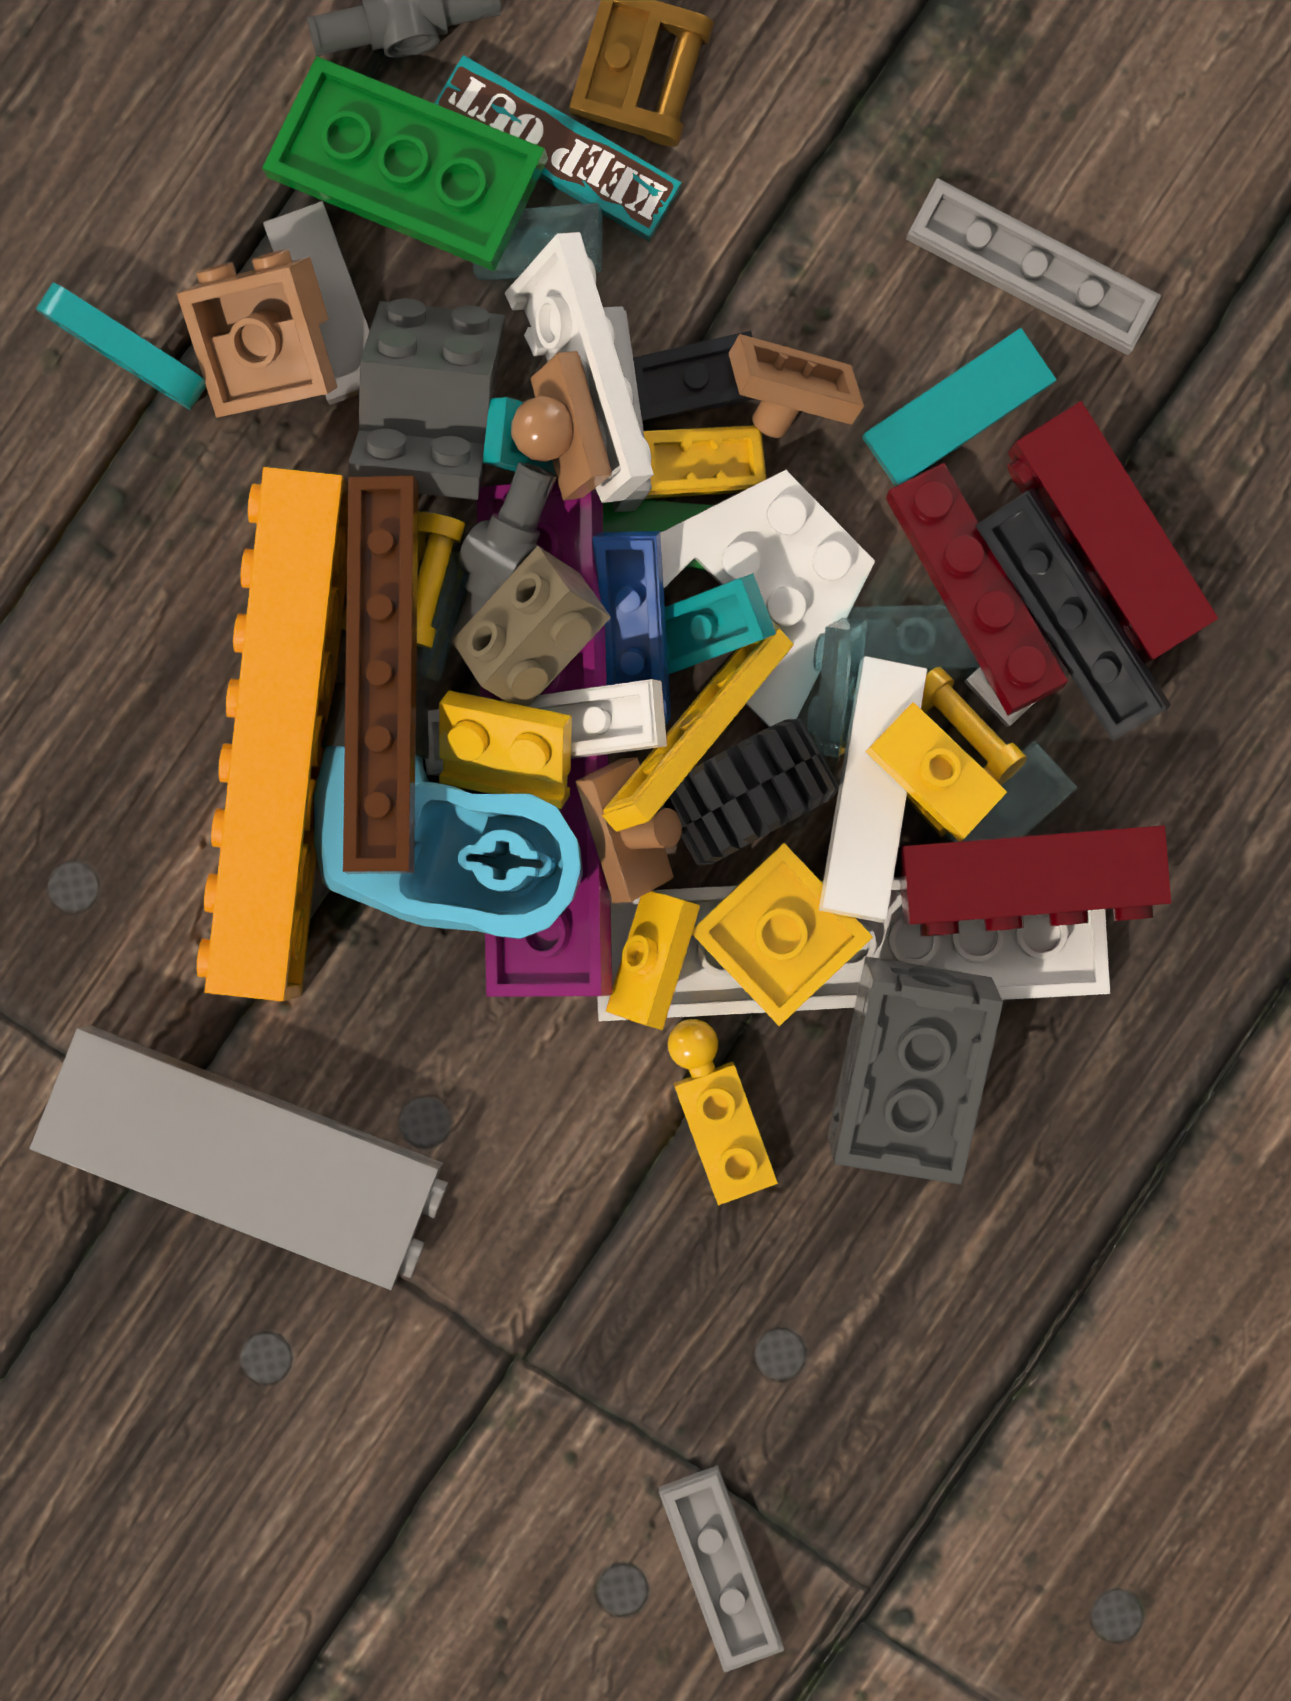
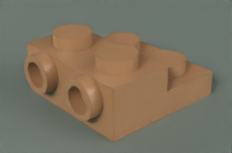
[177,249,338,418]

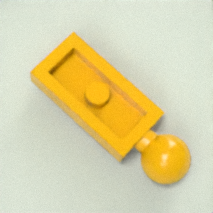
[668,1019,778,1205]

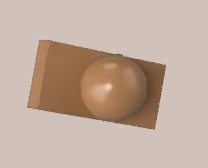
[511,351,612,500]

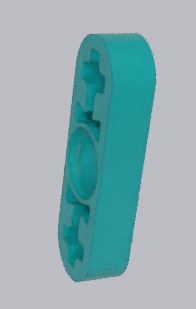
[35,282,206,410]

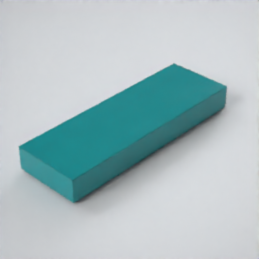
[862,328,1057,487]

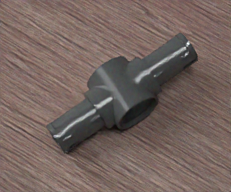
[307,0,501,58]
[448,462,557,647]

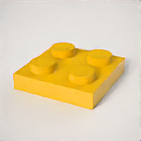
[692,843,873,1026]

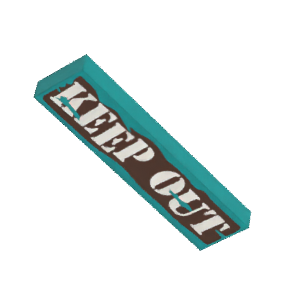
[434,55,682,242]

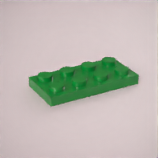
[262,56,548,272]

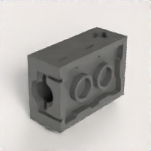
[828,956,1003,1185]

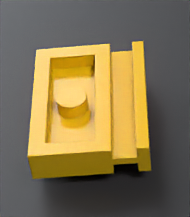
[439,690,572,809]

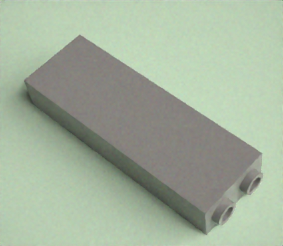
[30,1025,448,1290]

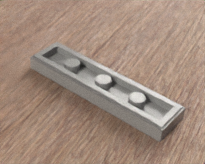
[906,178,1161,355]

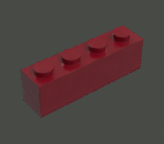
[1007,401,1219,663]
[898,825,1172,936]

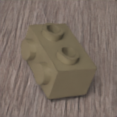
[452,546,611,707]

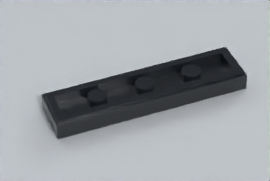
[975,488,1171,741]

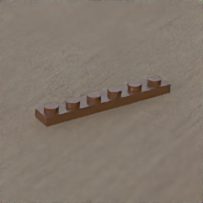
[343,476,419,874]

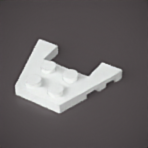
[660,470,875,728]

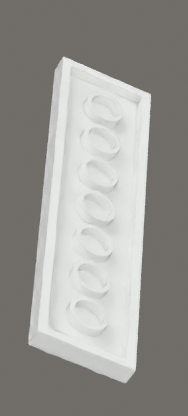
[597,877,1110,1021]

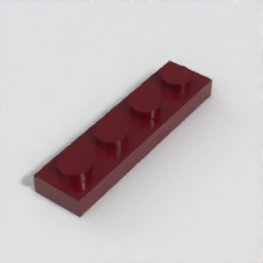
[885,463,1068,716]

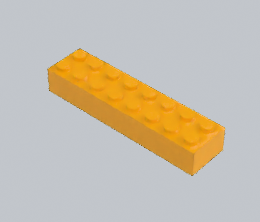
[197,467,348,1002]

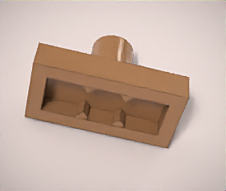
[728,334,864,438]
[575,757,682,903]

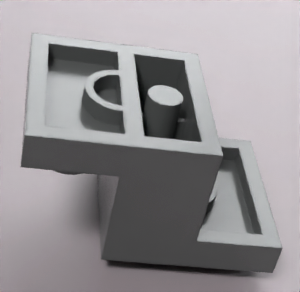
[348,298,505,500]

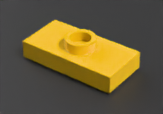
[644,425,766,499]
[865,702,1007,841]
[605,891,700,1030]

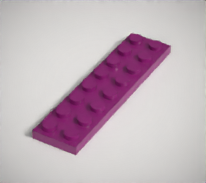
[477,480,613,997]

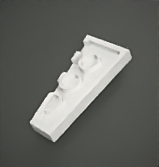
[505,232,654,503]

